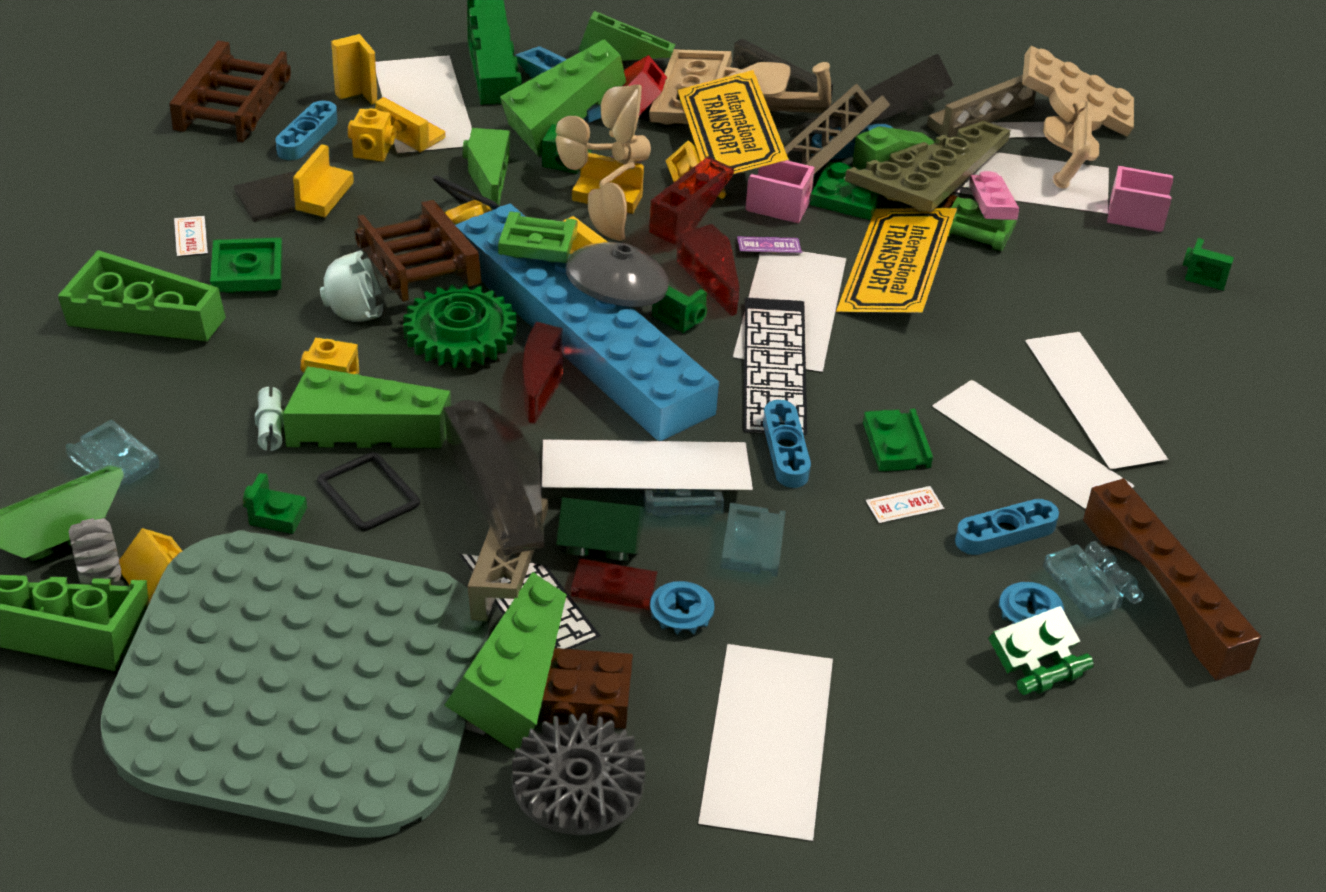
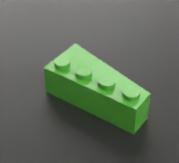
[58,250,226,341]
[0,575,149,671]

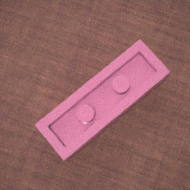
[969,171,1019,220]

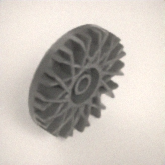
[512,713,645,835]

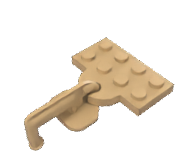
[1022,46,1134,189]
[649,49,832,125]

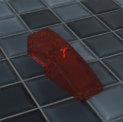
[523,321,563,424]

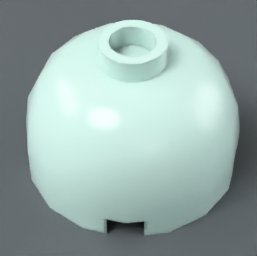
[320,251,383,323]

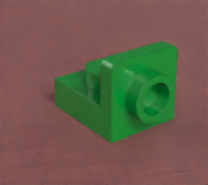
[1182,238,1234,291]
[651,286,707,333]
[243,473,307,534]

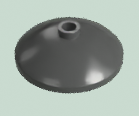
[566,242,669,307]

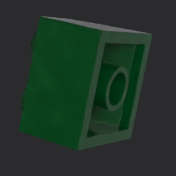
[556,497,645,561]

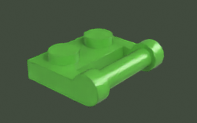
[948,197,1017,251]
[498,211,578,263]

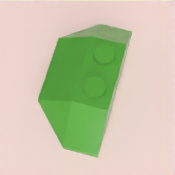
[0,465,124,561]

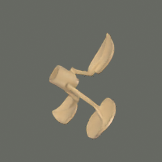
[556,85,651,241]

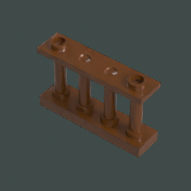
[169,40,291,142]
[354,200,482,302]

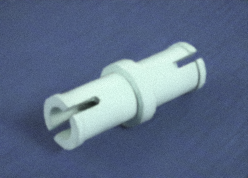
[255,387,284,451]

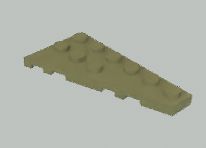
[845,121,1011,212]

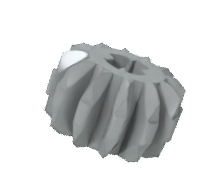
[68,518,122,585]

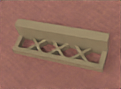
[927,75,1037,138]
[784,83,890,174]
[468,497,548,621]

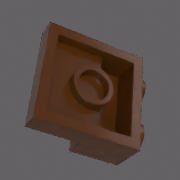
[541,648,633,729]

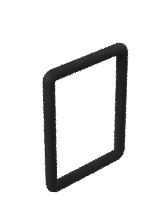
[433,175,500,211]
[317,452,420,530]

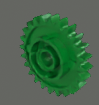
[403,284,516,368]

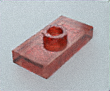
[571,559,658,610]

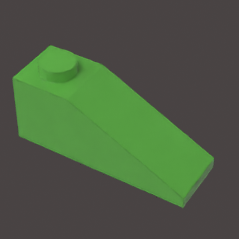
[578,11,676,61]
[852,126,935,169]
[462,128,510,209]

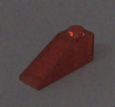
[649,156,734,245]
[676,224,740,316]

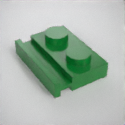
[863,408,933,472]

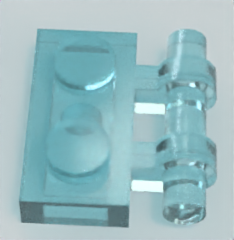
[1043,541,1144,619]

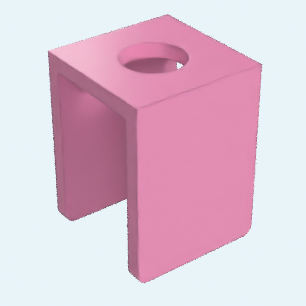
[746,160,815,224]
[1107,166,1173,232]

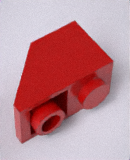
[622,55,667,116]

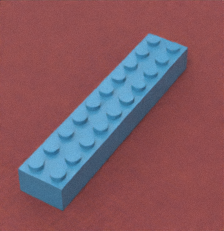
[456,203,719,441]

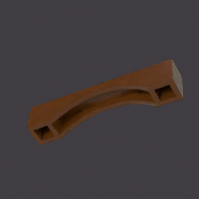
[1083,478,1261,681]

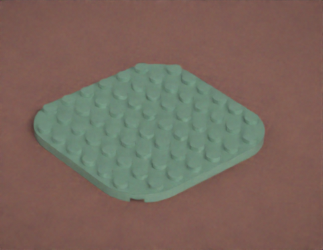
[101,530,489,838]

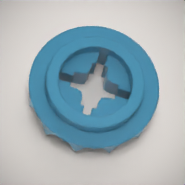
[650,581,715,635]
[998,582,1064,624]

